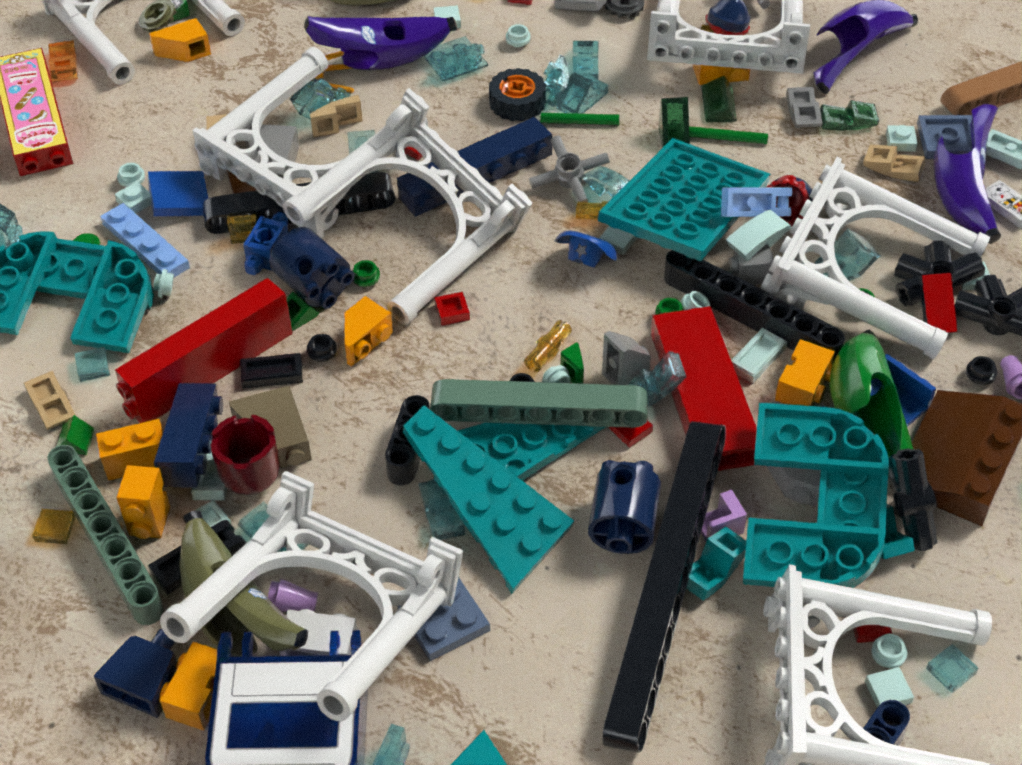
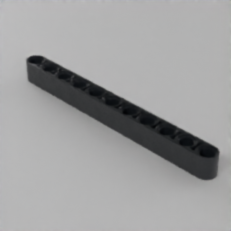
[603,421,726,753]

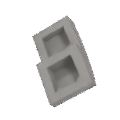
[786,87,823,128]

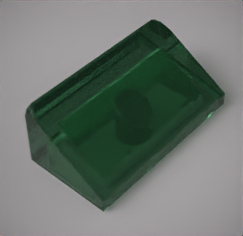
[701,76,737,122]

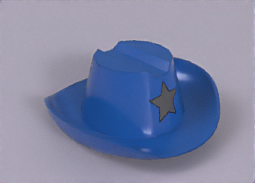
[554,230,617,268]

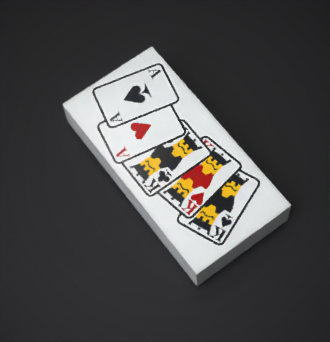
[985,180,1022,229]

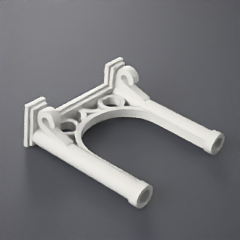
[42,0,245,85]
[647,0,810,74]
[192,47,428,238]
[283,88,533,325]
[760,156,990,359]
[160,471,463,721]
[763,565,995,765]

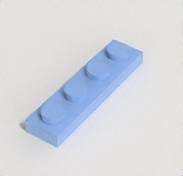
[100,203,190,278]

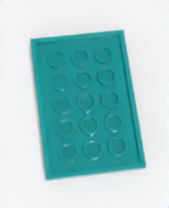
[598,138,771,261]

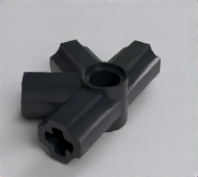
[894,241,985,307]
[955,275,1022,336]
[888,448,938,551]

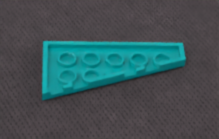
[403,406,574,594]
[457,423,606,481]

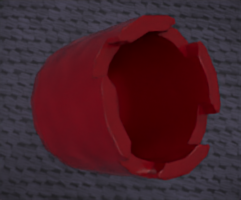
[210,414,279,496]

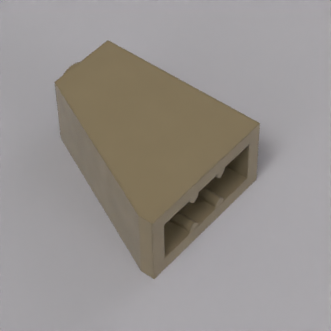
[229,386,312,468]

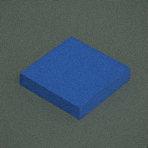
[147,171,208,217]

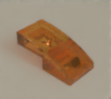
[48,40,78,82]

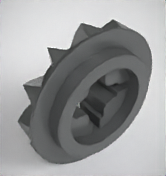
[605,0,644,18]

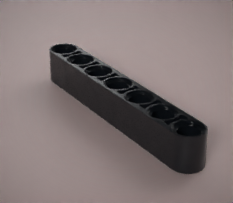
[202,172,396,234]
[664,250,845,364]

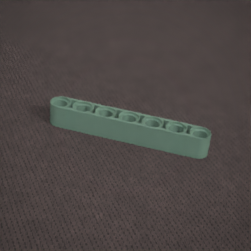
[430,379,648,428]
[47,445,164,625]

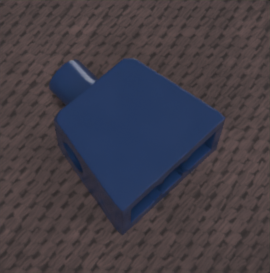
[93,629,178,718]

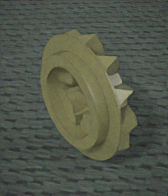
[139,0,177,33]

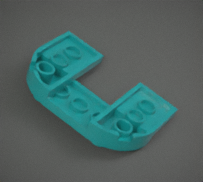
[0,231,154,353]
[743,402,889,588]

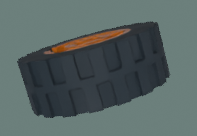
[489,68,546,121]

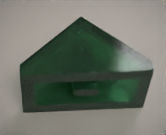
[658,97,690,148]

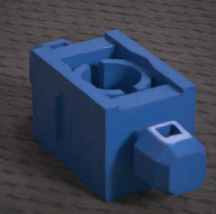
[243,212,289,275]

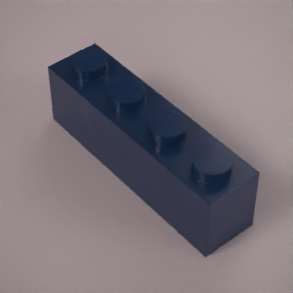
[154,383,223,488]

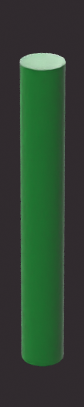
[540,113,620,125]
[687,126,768,144]

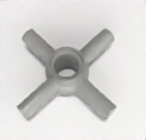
[529,136,610,206]

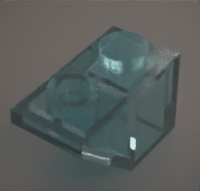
[290,78,350,119]

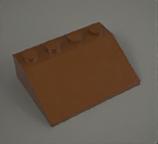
[890,390,1022,526]

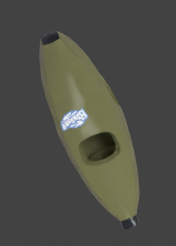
[180,511,308,657]

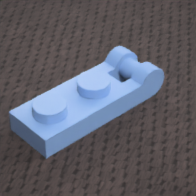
[721,187,792,217]

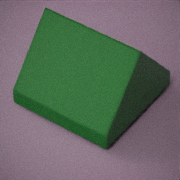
[56,415,94,455]

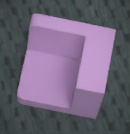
[701,490,747,541]

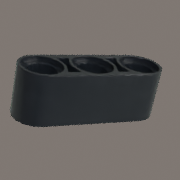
[385,395,430,485]

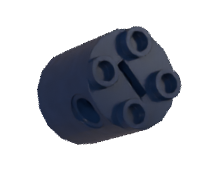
[269,227,355,309]
[588,460,661,554]

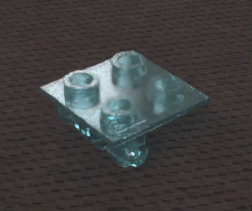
[423,36,488,82]

